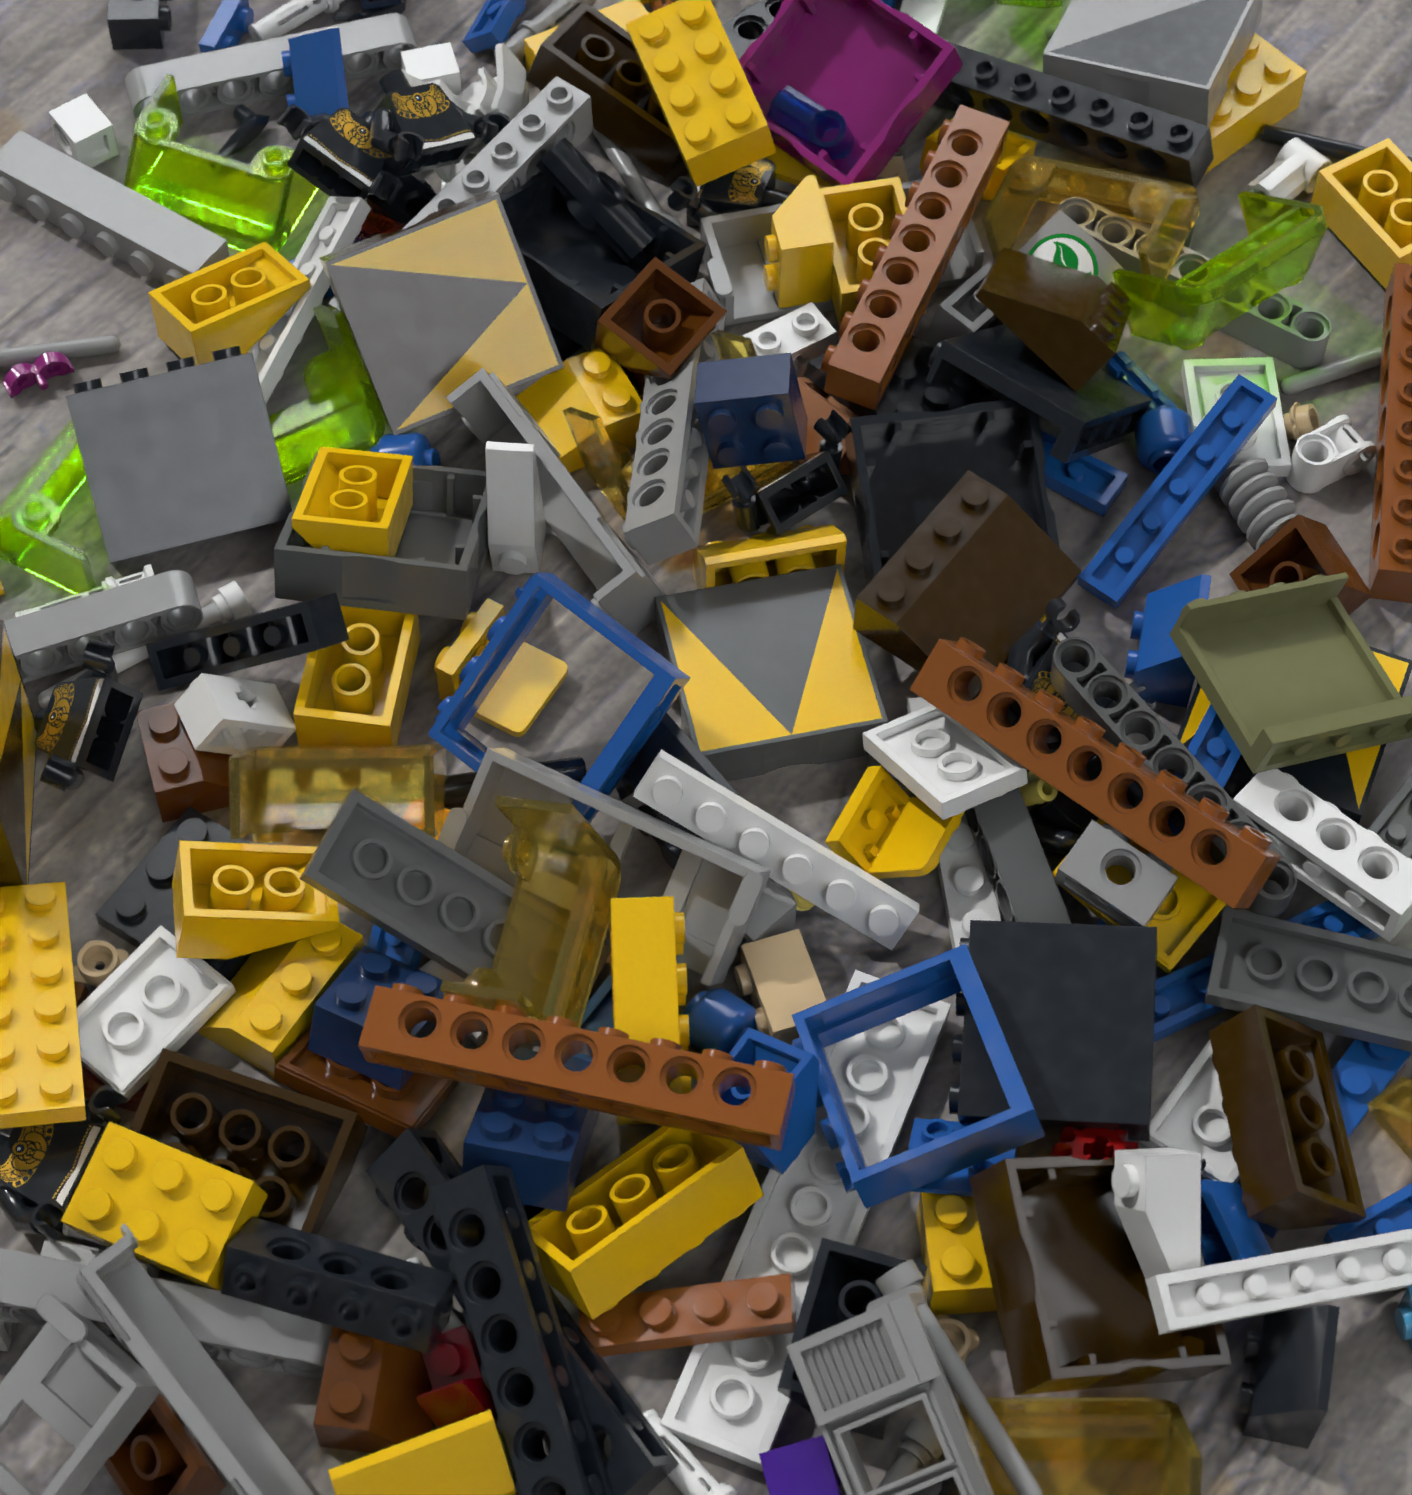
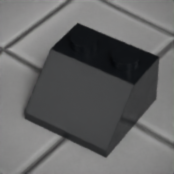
[1236,1305,1340,1449]

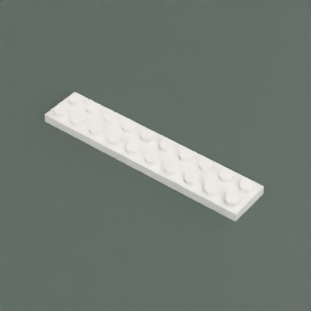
[660,970,951,1472]

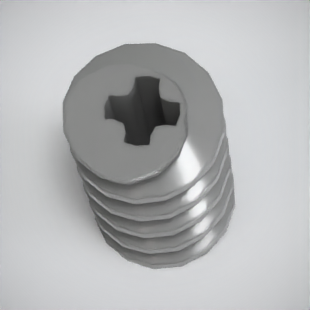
[1213,458,1303,551]

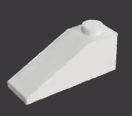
[485,441,546,575]
[1112,1148,1201,1279]

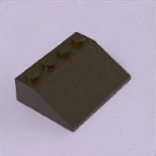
[975,247,1132,392]
[853,470,1082,700]
[129,1048,368,1235]

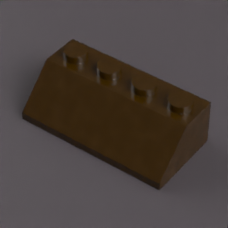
[526,1,683,179]
[1209,1004,1367,1231]

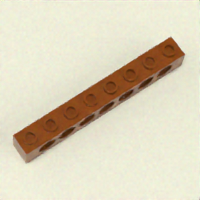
[821,104,1010,411]
[1368,263,1412,603]
[910,637,1282,909]
[358,983,795,1151]

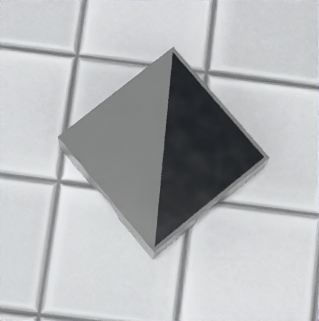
[1043,0,1263,126]

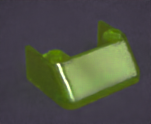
[123,74,318,252]
[1112,191,1328,350]
[269,305,385,486]
[0,419,96,594]

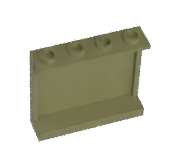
[1169,572,1412,774]

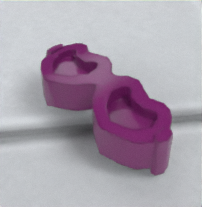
[3,352,75,399]

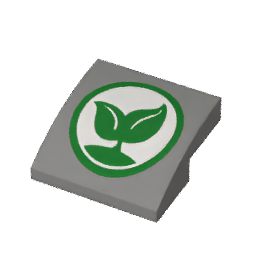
[1018,209,1127,285]

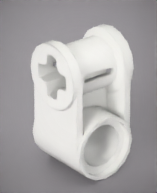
[1286,415,1377,493]

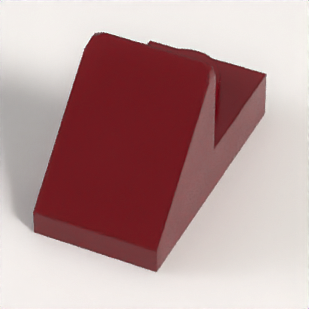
[417,1324,499,1433]

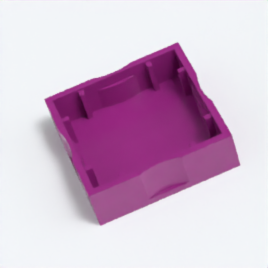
[739,0,963,186]

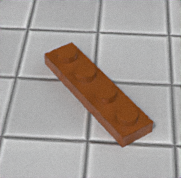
[579,1273,796,1357]

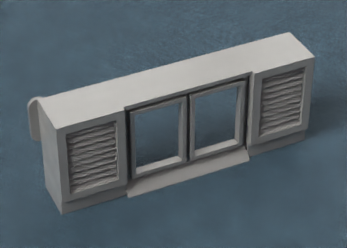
[700,179,984,326]
[446,368,666,635]
[438,748,772,986]
[75,1223,314,1495]
[786,1285,994,1495]
[0,1294,161,1495]

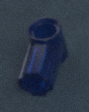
[767,85,854,161]

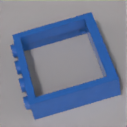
[428,572,690,841]
[792,944,1045,1209]

